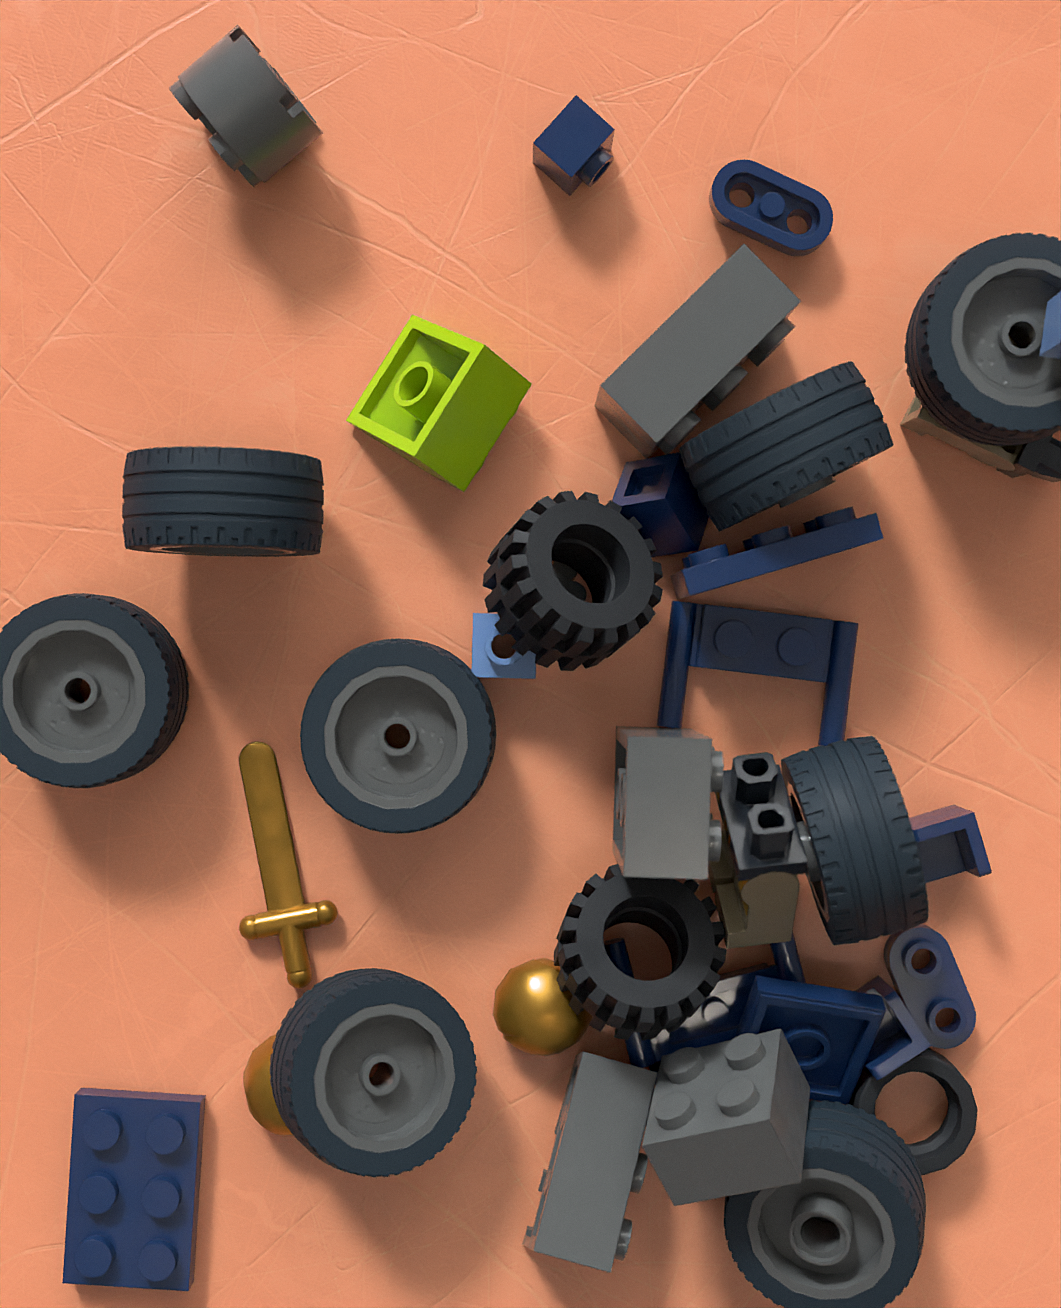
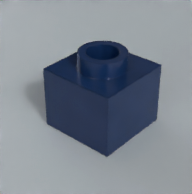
[533,95,615,196]

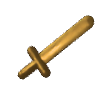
[239,741,338,989]

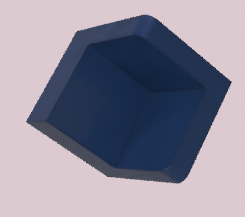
[612,452,709,558]
[909,805,992,883]
[855,975,931,1080]

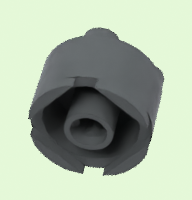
[169,25,323,187]

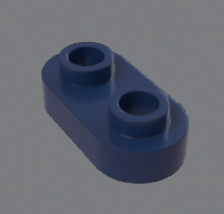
[709,159,833,256]
[884,924,976,1049]

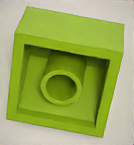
[346,315,532,492]

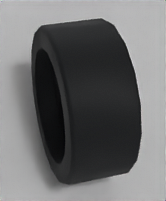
[849,1048,978,1175]

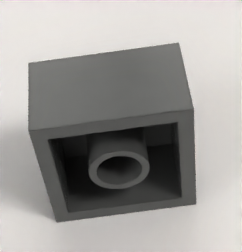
[642,1029,810,1206]

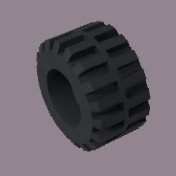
[483,491,663,671]
[554,864,727,1040]

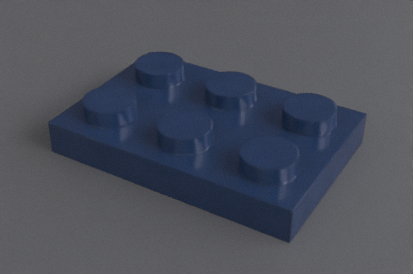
[670,506,884,600]
[63,1088,206,1291]

